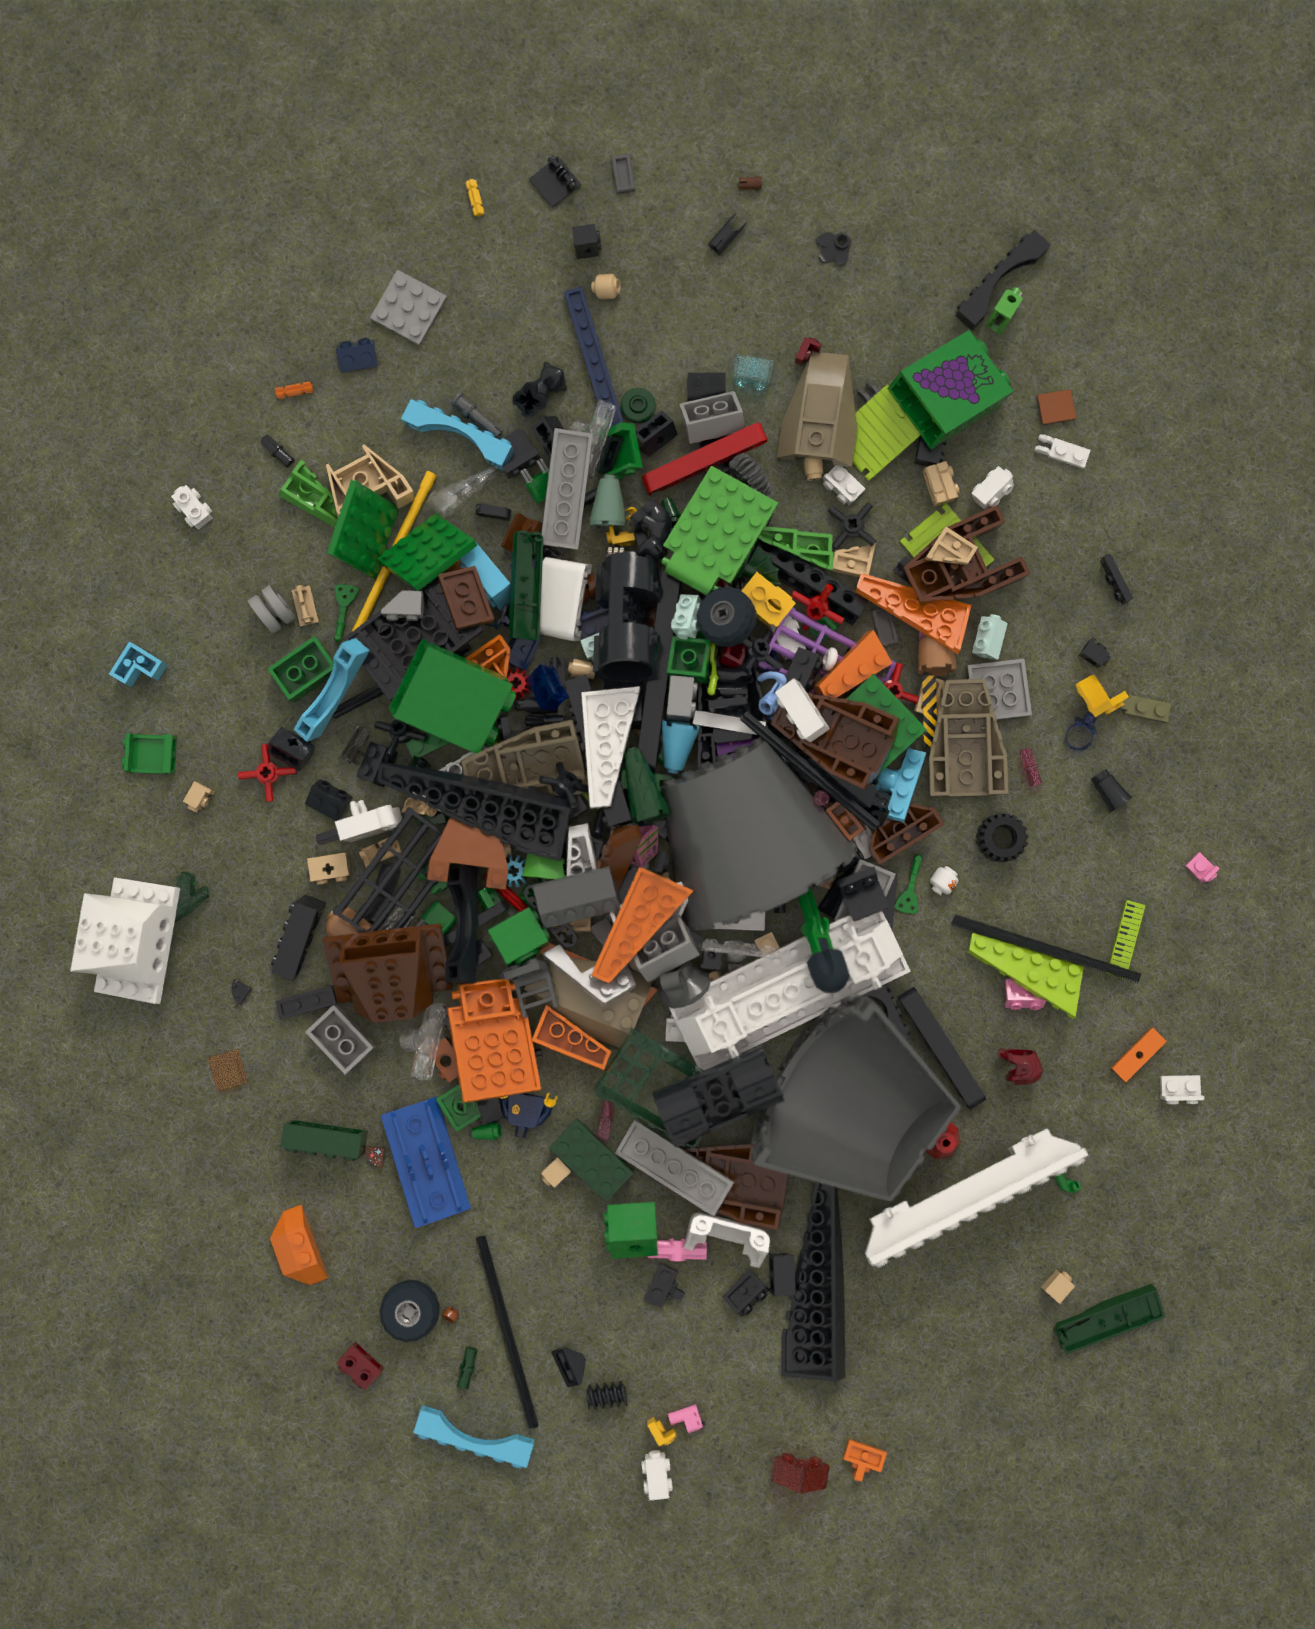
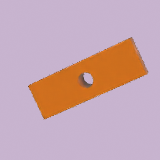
[1111,1027,1167,1082]

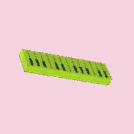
[1106,900,1146,979]

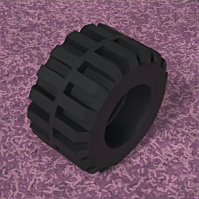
[976,813,1029,862]

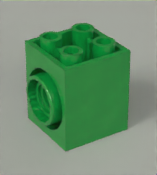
[488,907,550,968]
[604,1202,658,1259]

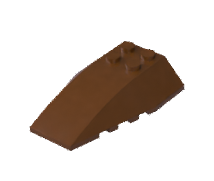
[771,693,900,790]
[666,1144,789,1230]

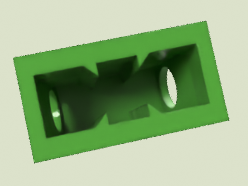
[985,287,1023,335]

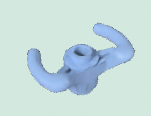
[757,671,787,721]

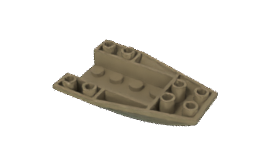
[777,351,857,467]

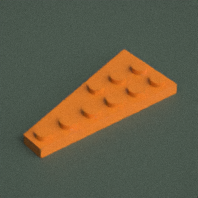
[855,573,972,654]
[591,867,693,983]

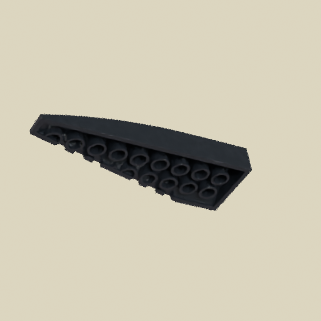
[377,762,573,861]
[782,1182,845,1381]

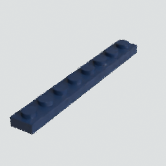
[564,286,624,429]

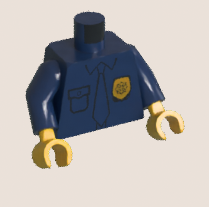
[499,1093,558,1138]

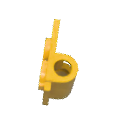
[742,572,796,627]

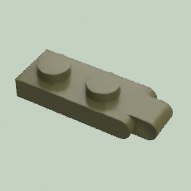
[1118,695,1171,723]

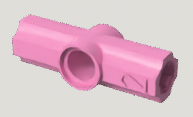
[648,1238,707,1261]

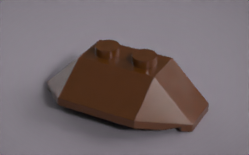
[869,803,945,865]
[596,825,642,891]

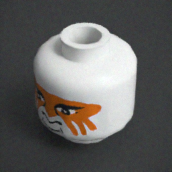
[930,866,959,896]

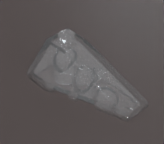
[426,465,499,520]

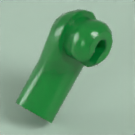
[1054,1173,1081,1193]

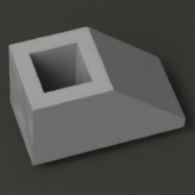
[381,591,424,621]

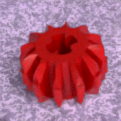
[507,668,533,701]

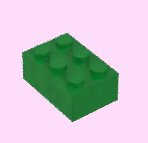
[268,636,334,703]

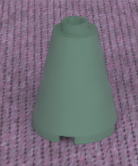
[589,475,627,527]

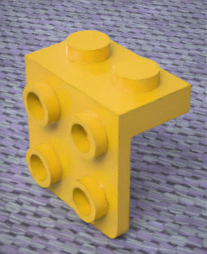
[1076,675,1129,717]

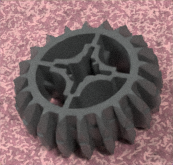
[729,453,772,496]

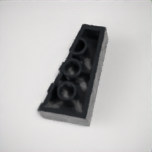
[271,894,327,981]

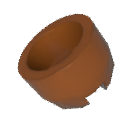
[441,1306,459,1324]

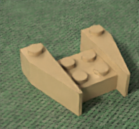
[326,445,414,517]

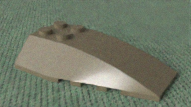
[929,679,1009,797]
[461,720,587,796]
[524,954,653,1050]

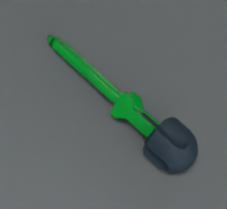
[797,887,849,994]

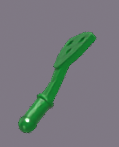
[334,584,359,642]
[894,854,922,914]

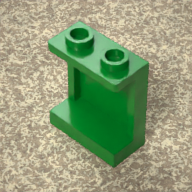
[595,422,643,481]
[122,733,177,774]

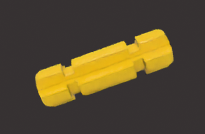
[465,179,484,217]

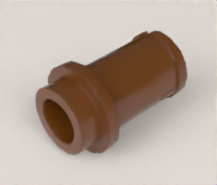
[739,175,762,191]

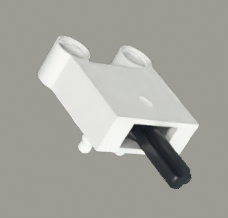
[316,800,402,845]

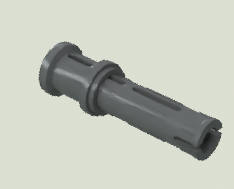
[450,392,503,438]

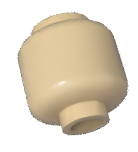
[592,274,621,300]

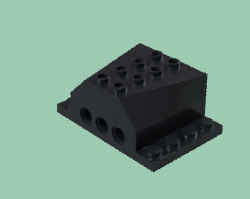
[343,576,484,701]

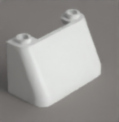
[539,557,592,641]
[683,1211,770,1268]

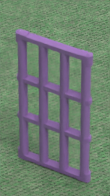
[758,607,897,699]

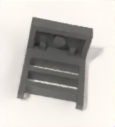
[503,959,559,1018]

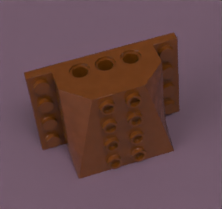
[323,923,453,1023]

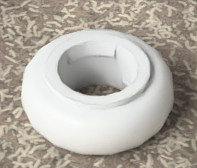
[823,648,838,671]

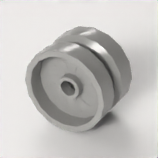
[248,584,295,634]

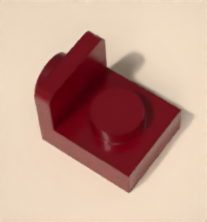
[795,337,822,365]

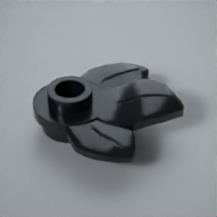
[816,232,851,266]

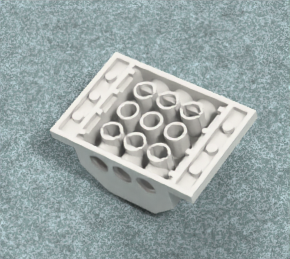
[71,877,180,1004]

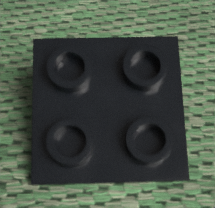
[529,155,581,207]
[688,372,726,402]

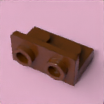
[501,513,542,553]

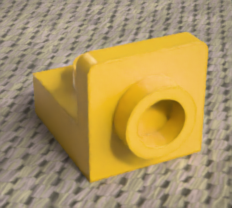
[606,526,635,547]
[647,1417,676,1446]

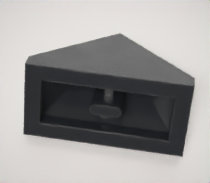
[595,436,623,473]
[476,1098,503,1125]
[551,1347,586,1388]

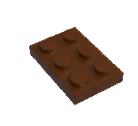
[438,566,494,631]

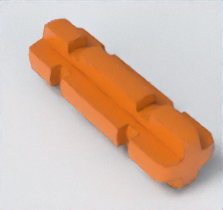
[275,381,313,399]

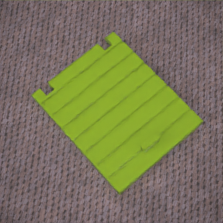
[853,385,921,481]
[900,503,994,567]

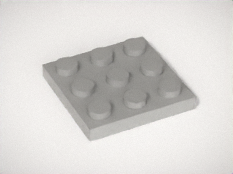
[370,270,447,346]
[966,659,1032,720]

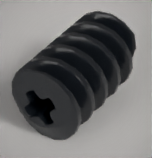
[587,1381,628,1410]

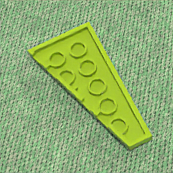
[967,933,1084,1019]

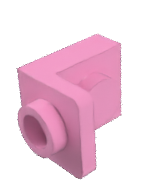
[1185,852,1220,882]

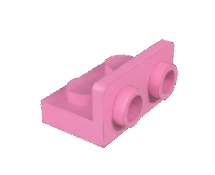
[1005,979,1046,1010]

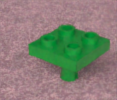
[436,1084,481,1132]

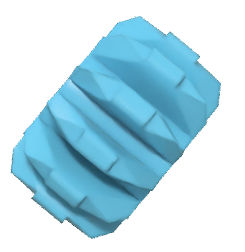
[506,855,526,887]

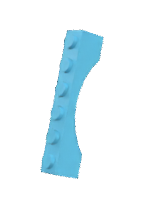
[401,399,515,471]
[293,638,370,742]
[413,1405,535,1468]

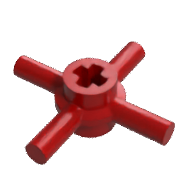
[791,584,844,631]
[864,663,919,704]
[238,744,297,802]

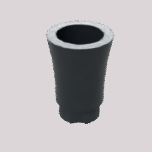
[1091,769,1132,813]

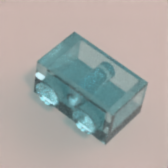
[732,355,774,390]

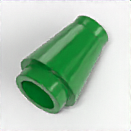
[472,1121,502,1140]

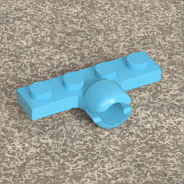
[877,748,926,823]

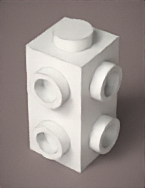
[971,466,1014,510]
[171,485,213,530]
[642,1450,673,1500]

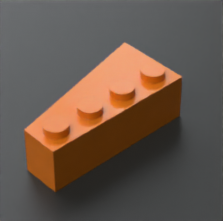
[814,630,892,698]
[532,1005,611,1071]

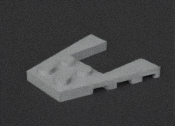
[543,918,636,1007]

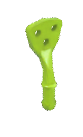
[708,643,719,696]

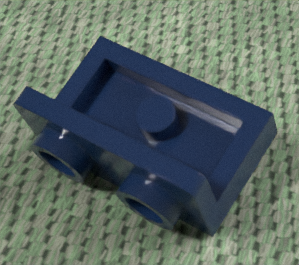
[336,338,378,372]

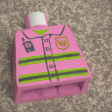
[631,825,658,869]

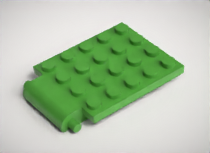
[661,466,778,595]

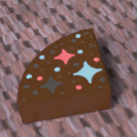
[365,1146,385,1168]

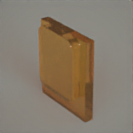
[208,1049,247,1091]

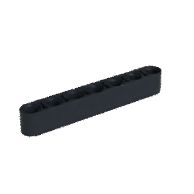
[897,987,987,1110]

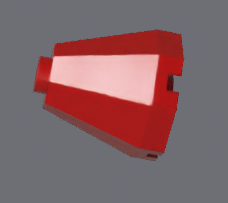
[925,1122,961,1160]

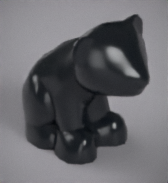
[512,362,567,417]
[629,499,672,563]

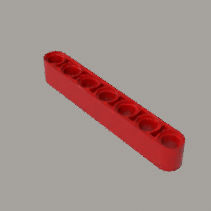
[641,422,768,496]

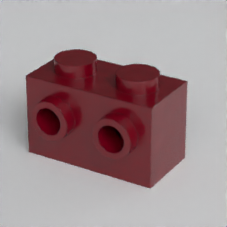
[337,1341,384,1390]

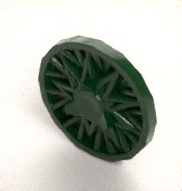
[621,388,656,423]

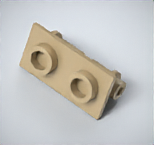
[291,585,319,627]
[401,797,437,817]
[359,838,401,867]

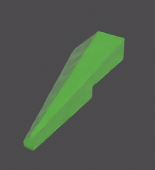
[278,460,338,528]
[758,526,834,571]
[523,854,567,880]

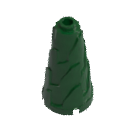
[624,747,671,825]

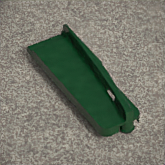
[509,530,544,641]
[1053,1284,1165,1354]

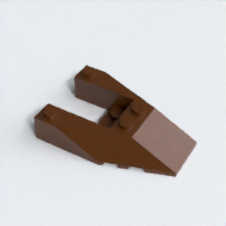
[903,505,1030,602]

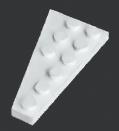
[582,686,640,809]

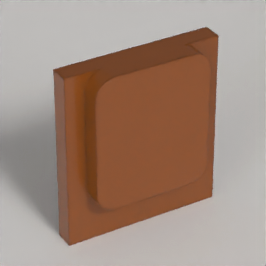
[1037,389,1076,425]

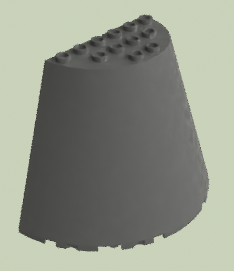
[661,737,858,931]
[751,995,961,1202]

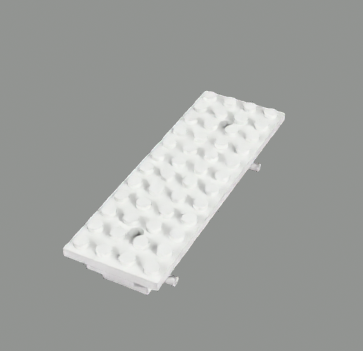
[669,911,911,1072]
[865,1129,1088,1267]

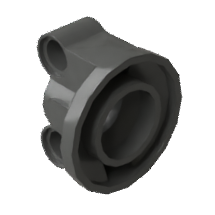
[658,960,710,1008]

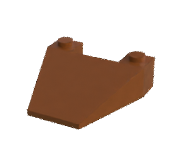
[426,817,508,890]

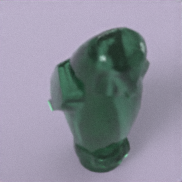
[174,871,210,924]

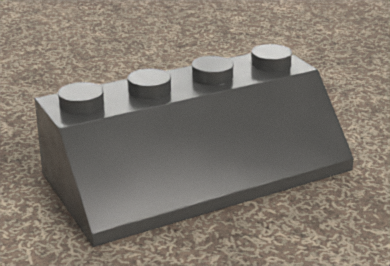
[533,866,621,928]

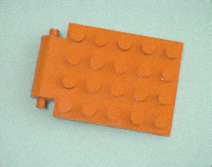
[447,978,541,1103]

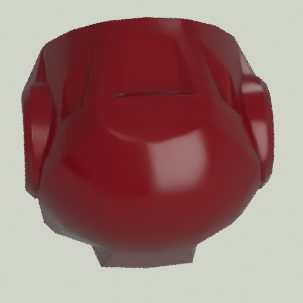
[998,1048,1043,1085]

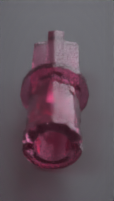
[1020,748,1043,786]
[813,790,831,806]
[598,1100,615,1140]

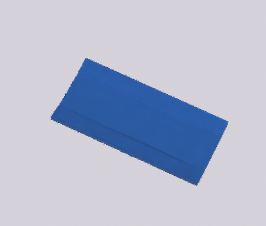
[380,1096,471,1228]

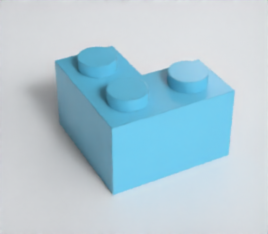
[109,642,168,687]

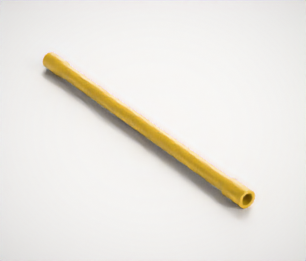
[352,471,437,631]

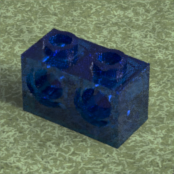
[527,664,568,711]

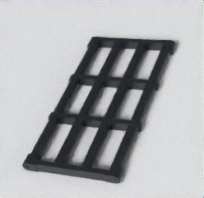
[332,807,450,933]

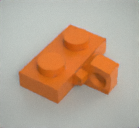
[843,1439,887,1482]

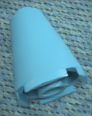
[661,720,700,774]

